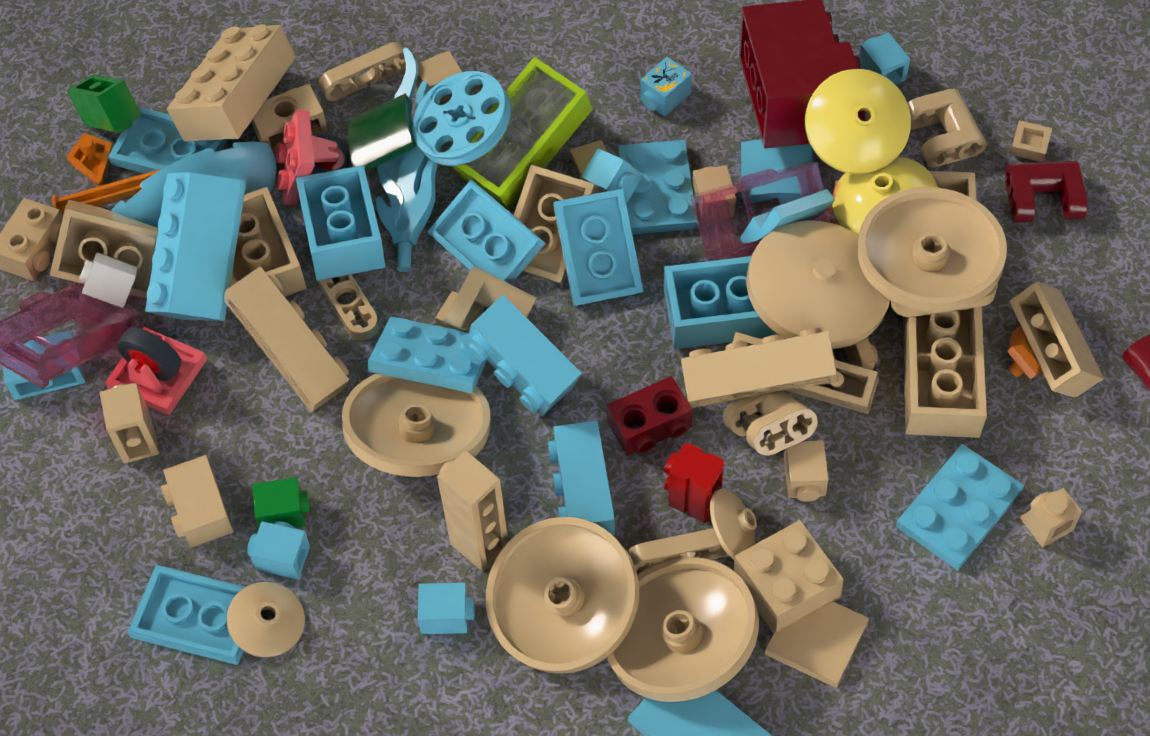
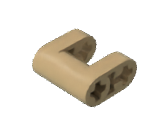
[907,88,987,168]
[445,266,537,329]
[723,391,818,456]

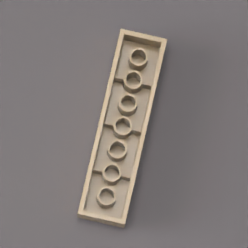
[903,171,987,438]

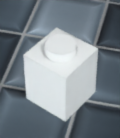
[79,252,138,308]

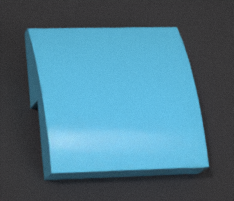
[741,139,815,204]
[740,189,835,243]

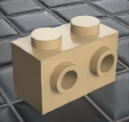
[0,198,63,281]

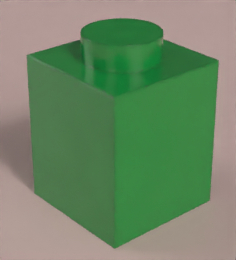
[252,477,311,528]

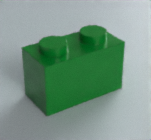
[67,74,142,133]

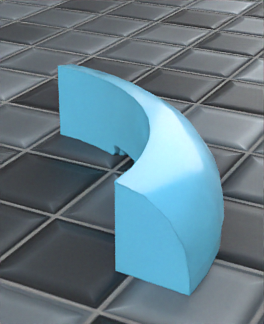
[111,142,277,228]

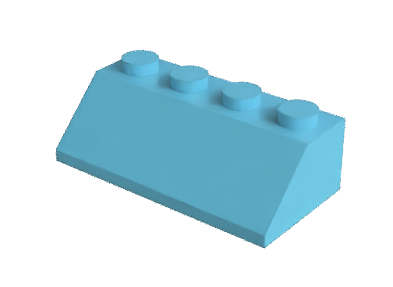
[145,172,246,321]

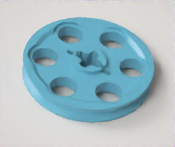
[412,71,511,166]

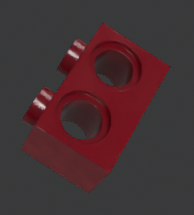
[607,376,693,456]

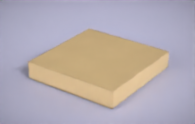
[765,601,869,688]

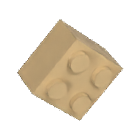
[734,520,844,633]

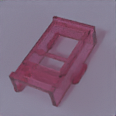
[690,162,832,261]
[0,282,137,389]

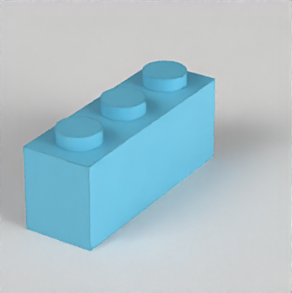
[548,420,615,535]

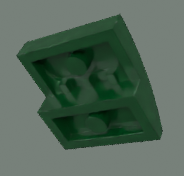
[348,93,416,171]

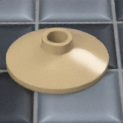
[710,488,757,559]
[227,582,305,658]

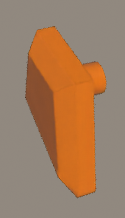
[66,133,113,187]
[1007,326,1043,380]

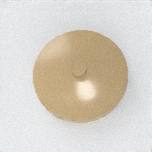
[857,187,1007,312]
[746,221,890,349]
[342,373,490,477]
[486,517,639,674]
[607,557,759,702]

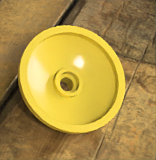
[805,69,911,174]
[832,156,938,235]

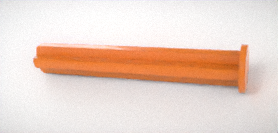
[52,169,161,216]

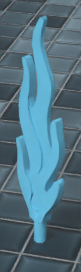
[376,47,437,272]

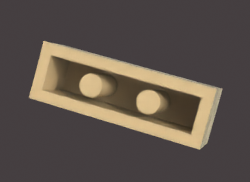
[1009,281,1104,398]

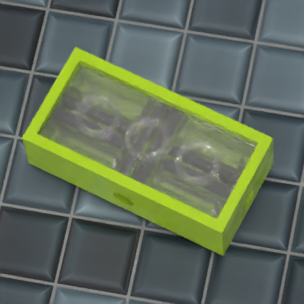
[452,57,593,211]

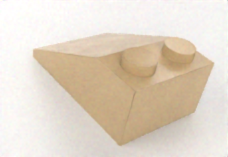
[514,165,603,284]
[49,200,158,299]

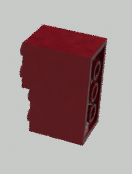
[739,0,865,149]

